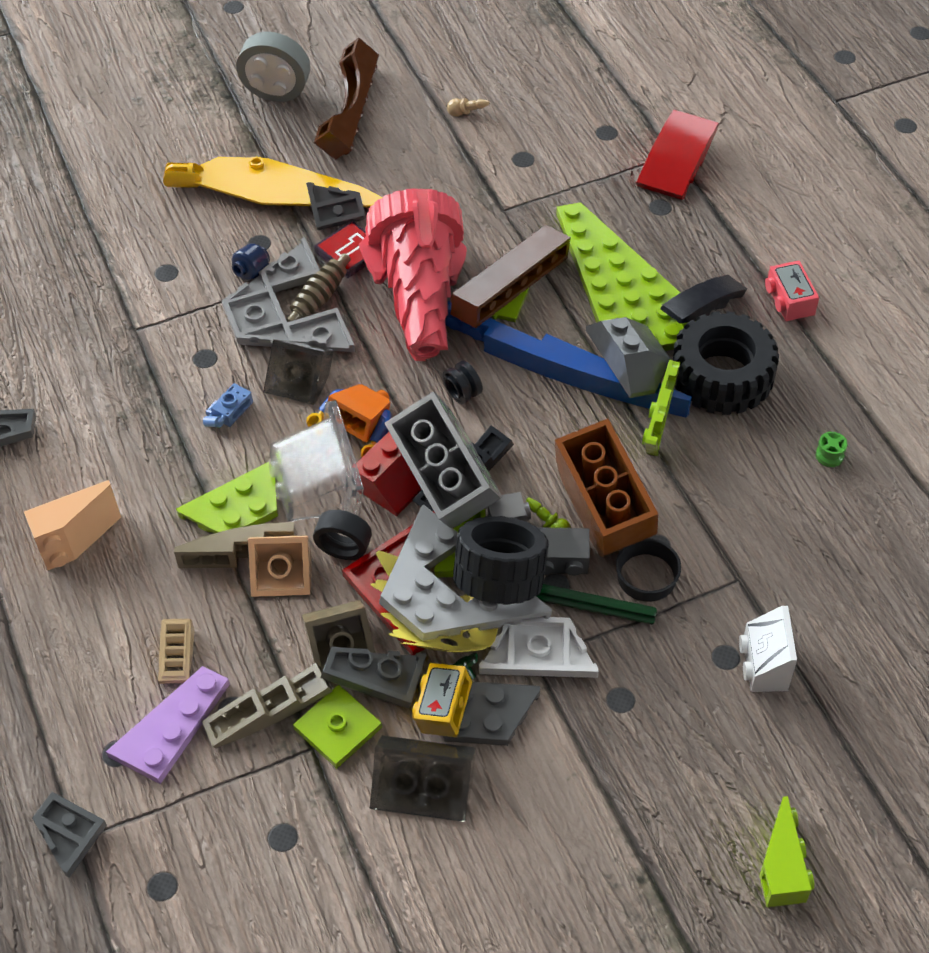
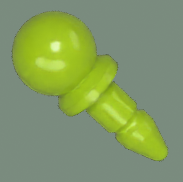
[526,498,571,528]

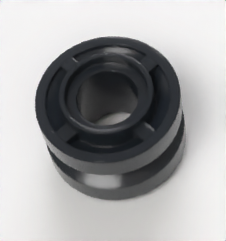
[442,360,483,404]

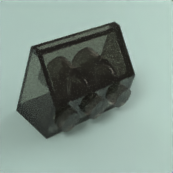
[370,735,476,822]

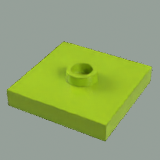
[293,684,382,769]

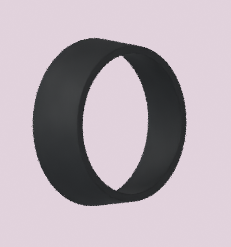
[616,538,681,602]

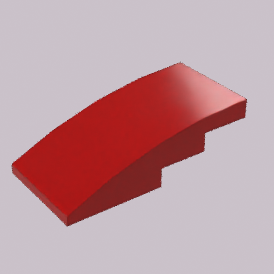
[636,109,719,200]

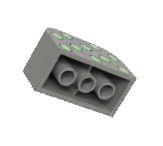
[385,391,502,528]

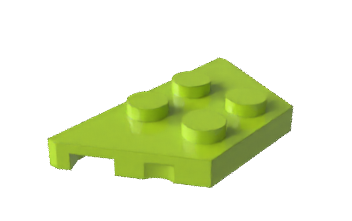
[176,460,278,533]

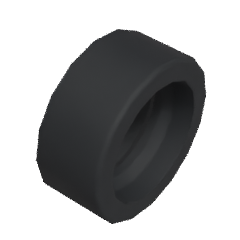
[313,510,372,560]

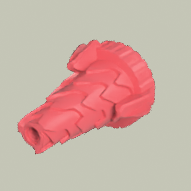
[359,188,467,361]

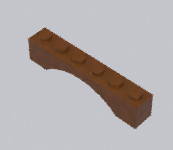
[314,37,379,160]

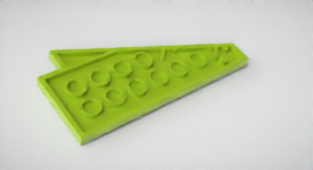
[556,202,689,351]

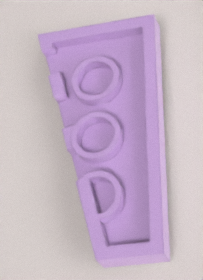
[106,666,230,784]

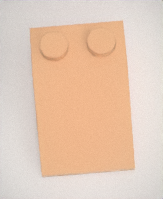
[24,480,121,571]

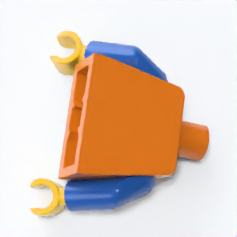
[306,384,392,457]

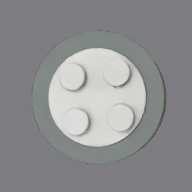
[236,32,310,102]

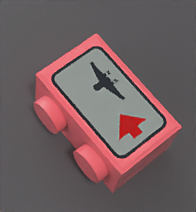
[765,260,819,321]

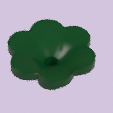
[453,653,478,680]

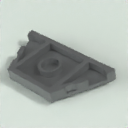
[443,682,540,746]

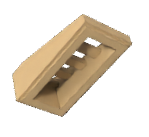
[158,619,195,684]

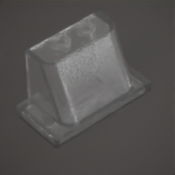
[269,400,364,522]

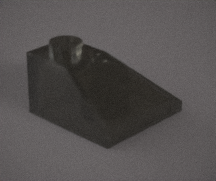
[263,339,334,405]

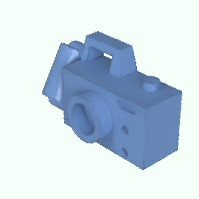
[203,383,253,428]

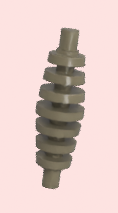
[286,253,351,322]

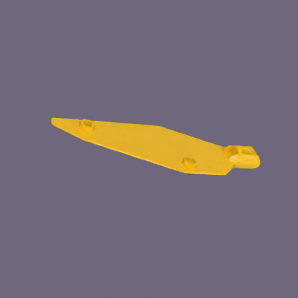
[163,157,383,207]

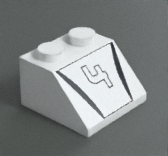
[739,606,797,692]

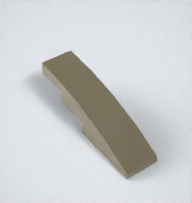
[174,522,297,568]
[202,663,333,749]

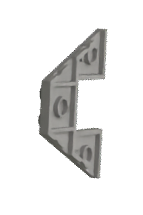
[222,237,355,352]
[379,505,552,641]

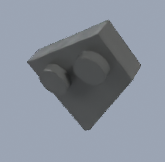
[306,182,366,231]
[32,792,107,878]

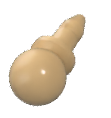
[447,98,490,116]

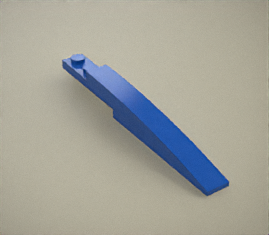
[445,300,692,418]

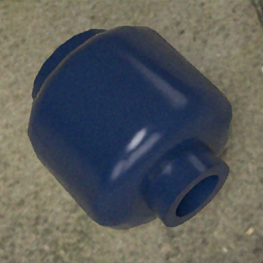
[231,243,270,281]

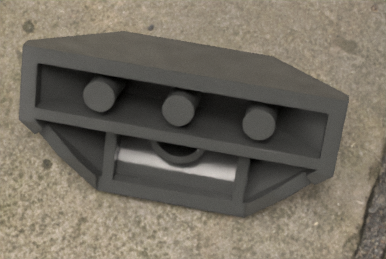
[586,317,671,398]

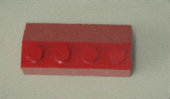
[351,432,422,517]

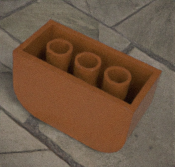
[555,418,659,557]

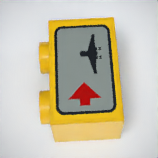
[412,663,472,738]

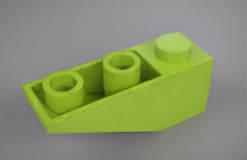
[759,796,814,907]

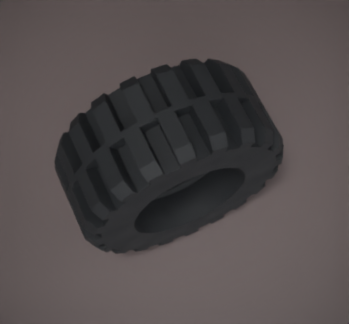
[673,311,779,415]

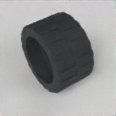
[453,516,549,605]

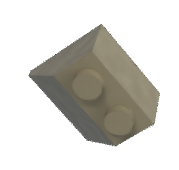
[302,600,375,670]

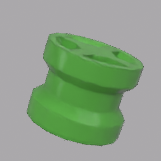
[816,432,848,467]

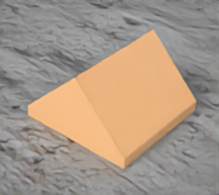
[248,536,312,597]

